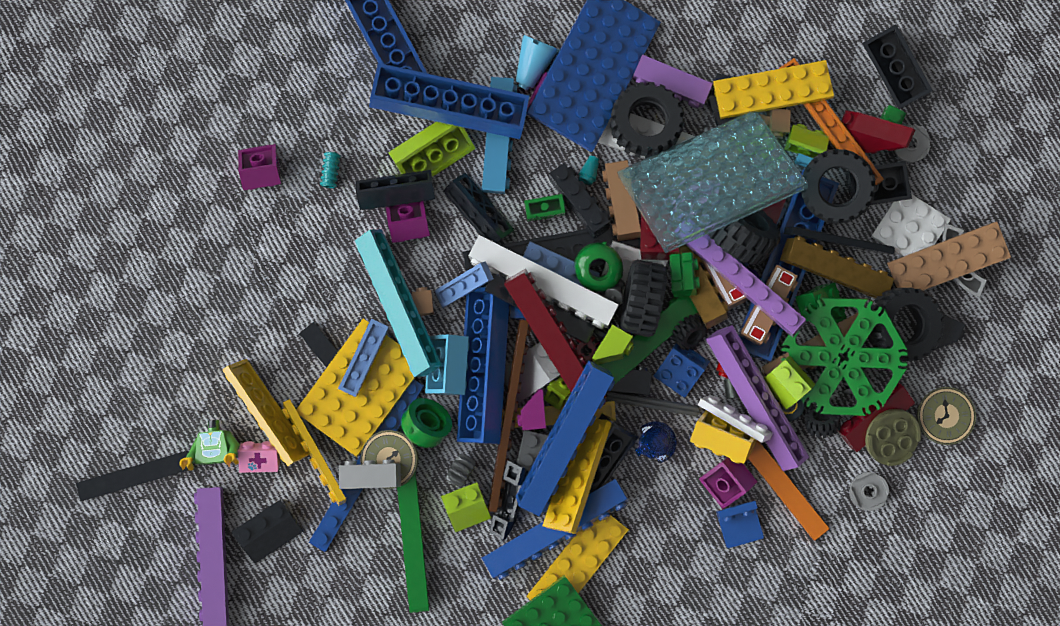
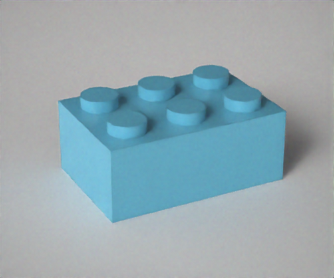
[425,334,469,395]

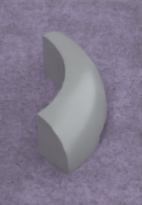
[942,223,988,298]

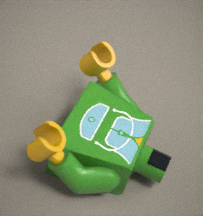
[179,420,240,471]

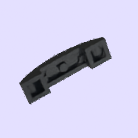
[489,460,526,540]

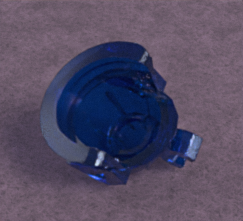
[634,421,677,463]

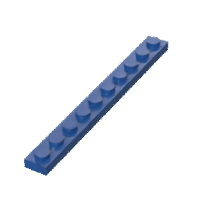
[308,380,424,552]

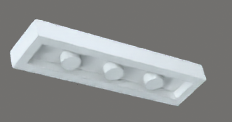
[698,395,773,443]

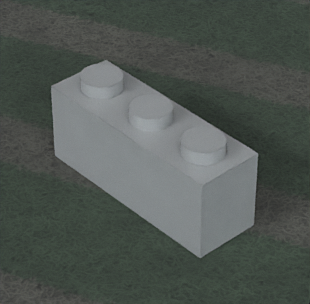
[339,460,401,489]

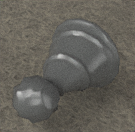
[605,279,625,304]

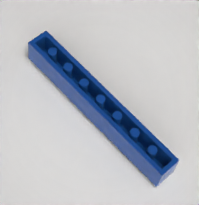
[482,479,629,581]

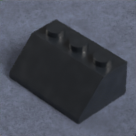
[845,161,912,206]
[232,499,304,564]

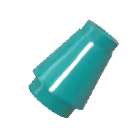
[578,156,599,185]

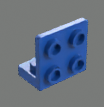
[654,343,710,397]
[716,501,764,548]

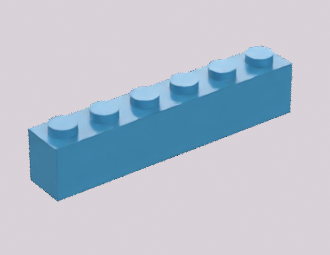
[482,77,517,194]

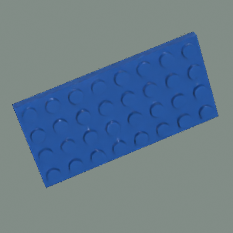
[526,0,661,152]

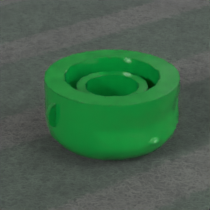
[574,242,623,292]
[401,398,452,448]

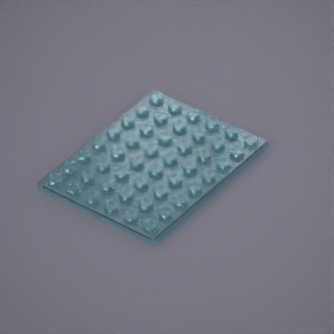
[617,112,808,253]

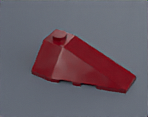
[841,110,915,154]

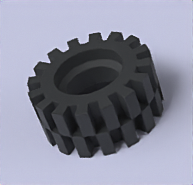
[672,314,709,351]
[805,405,841,438]

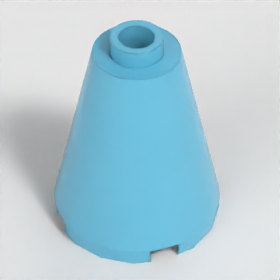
[516,35,559,90]

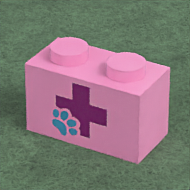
[238,441,280,473]

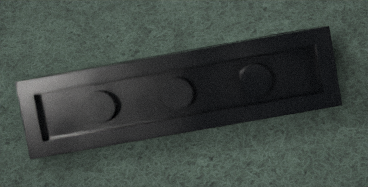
[443,173,515,244]

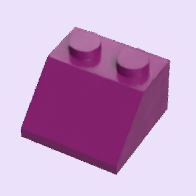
[238,144,281,190]
[386,201,430,243]
[517,389,546,430]
[699,457,757,509]

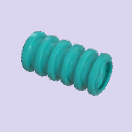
[320,152,341,188]

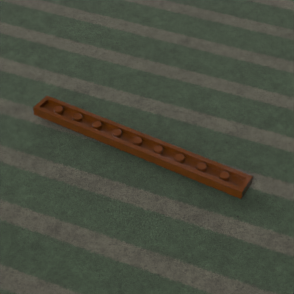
[488,319,531,512]

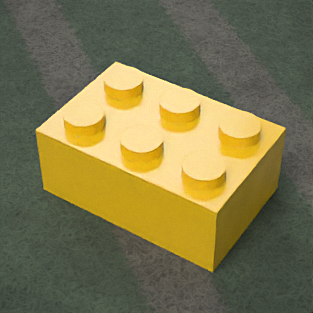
[690,410,757,464]

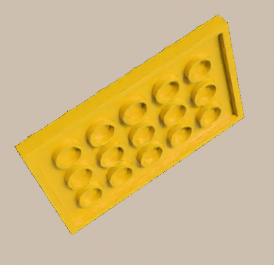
[296,318,416,457]

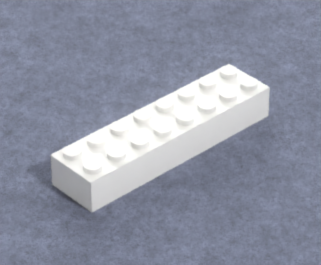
[468,235,618,329]

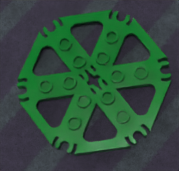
[781,297,908,416]

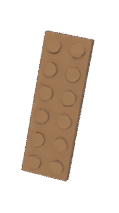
[887,221,1011,290]

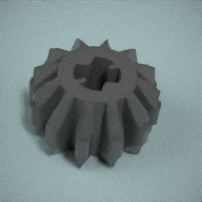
[446,453,476,487]

